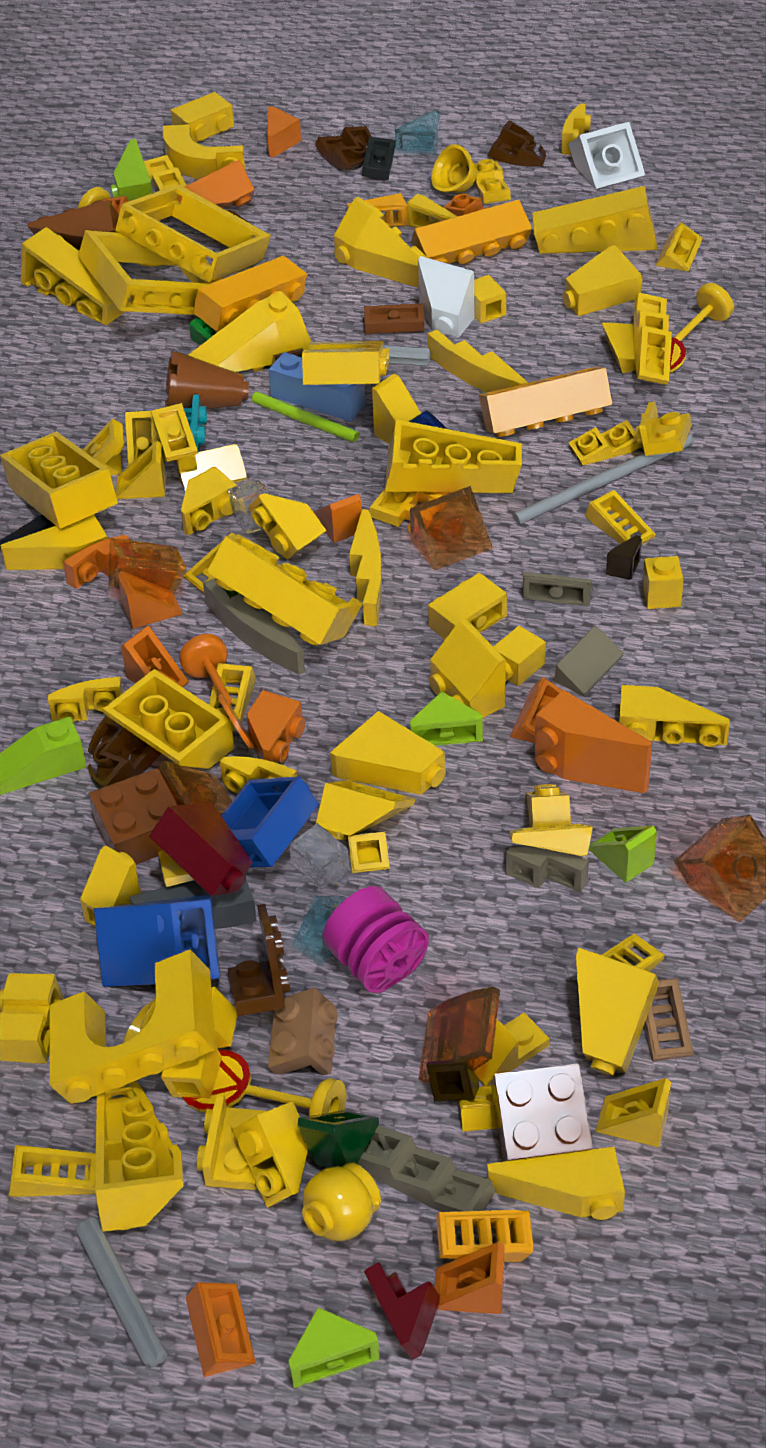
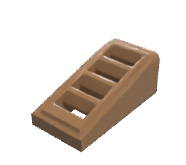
[644,978,694,1061]

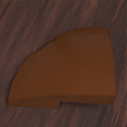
[487,120,546,167]
[315,126,371,170]
[88,716,161,788]

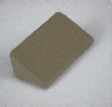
[523,572,593,606]
[555,626,624,697]

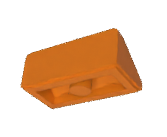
[510,677,563,743]
[186,1282,256,1377]

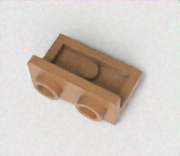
[268,987,338,1075]

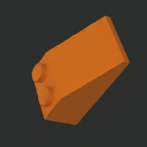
[535,690,652,793]

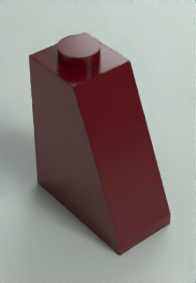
[149,802,252,896]

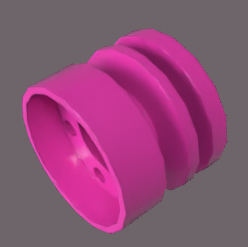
[322,886,429,993]

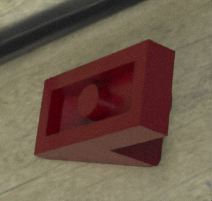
[364,1262,440,1360]

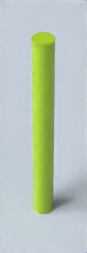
[251,391,360,443]

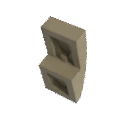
[506,847,589,893]

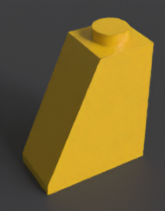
[562,245,642,316]
[330,711,446,795]
[576,948,659,1076]

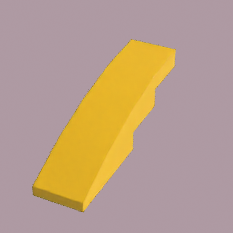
[634,292,672,385]
[427,329,527,392]
[349,509,382,627]

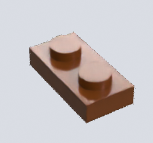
[364,303,425,334]

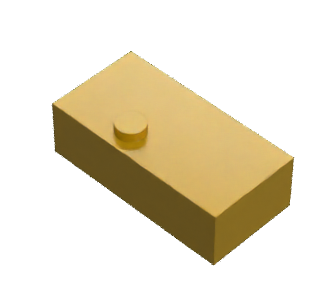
[0,431,118,529]

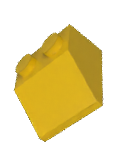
[429,618,506,718]

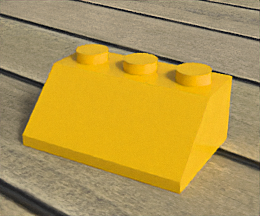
[103,669,234,769]

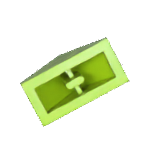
[410,691,483,746]
[588,825,657,883]
[288,1307,380,1388]

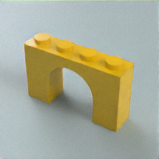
[302,341,390,385]
[50,949,216,1104]

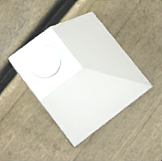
[569,122,645,189]
[418,256,475,338]

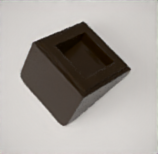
[606,535,642,580]
[426,1059,480,1102]

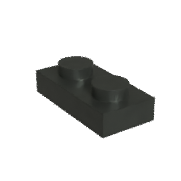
[362,136,396,180]

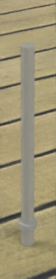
[513,433,694,525]

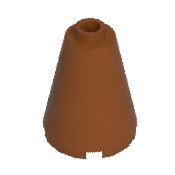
[165,351,249,409]

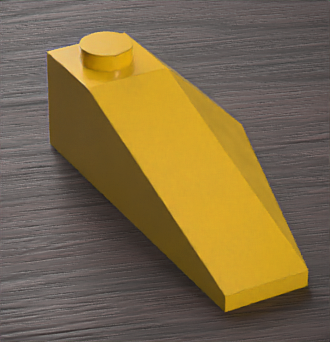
[334,197,427,288]
[188,291,311,372]
[95,1081,184,1232]

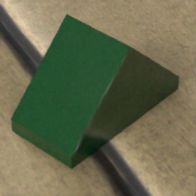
[298,1110,379,1167]

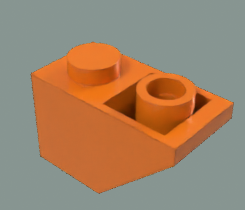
[247,690,306,763]

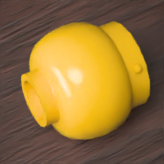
[302,1163,381,1242]

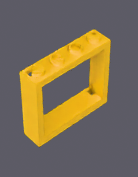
[115,184,271,283]
[78,230,221,315]

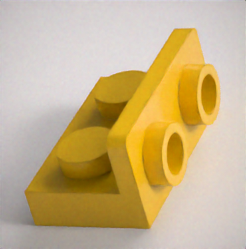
[636,401,692,456]
[197,1095,266,1190]

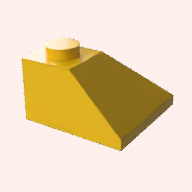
[315,780,416,840]

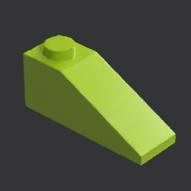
[110,138,152,201]
[0,716,86,795]

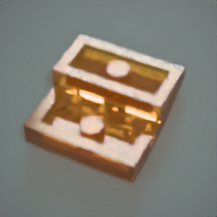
[418,987,500,1083]

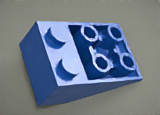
[94,895,220,987]

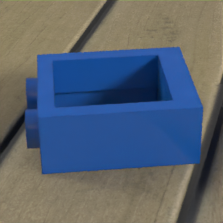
[221,776,319,868]

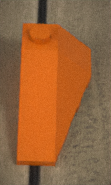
[178,159,255,208]

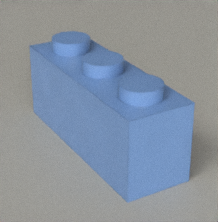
[268,352,366,422]

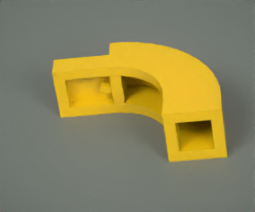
[163,124,245,179]

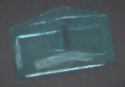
[395,110,440,154]
[292,896,346,966]

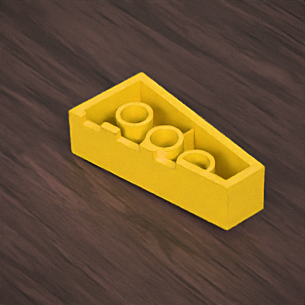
[532,186,658,254]
[21,227,131,326]
[384,420,522,493]
[207,534,363,646]

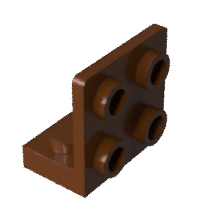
[227,904,290,1017]

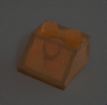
[674,814,766,922]

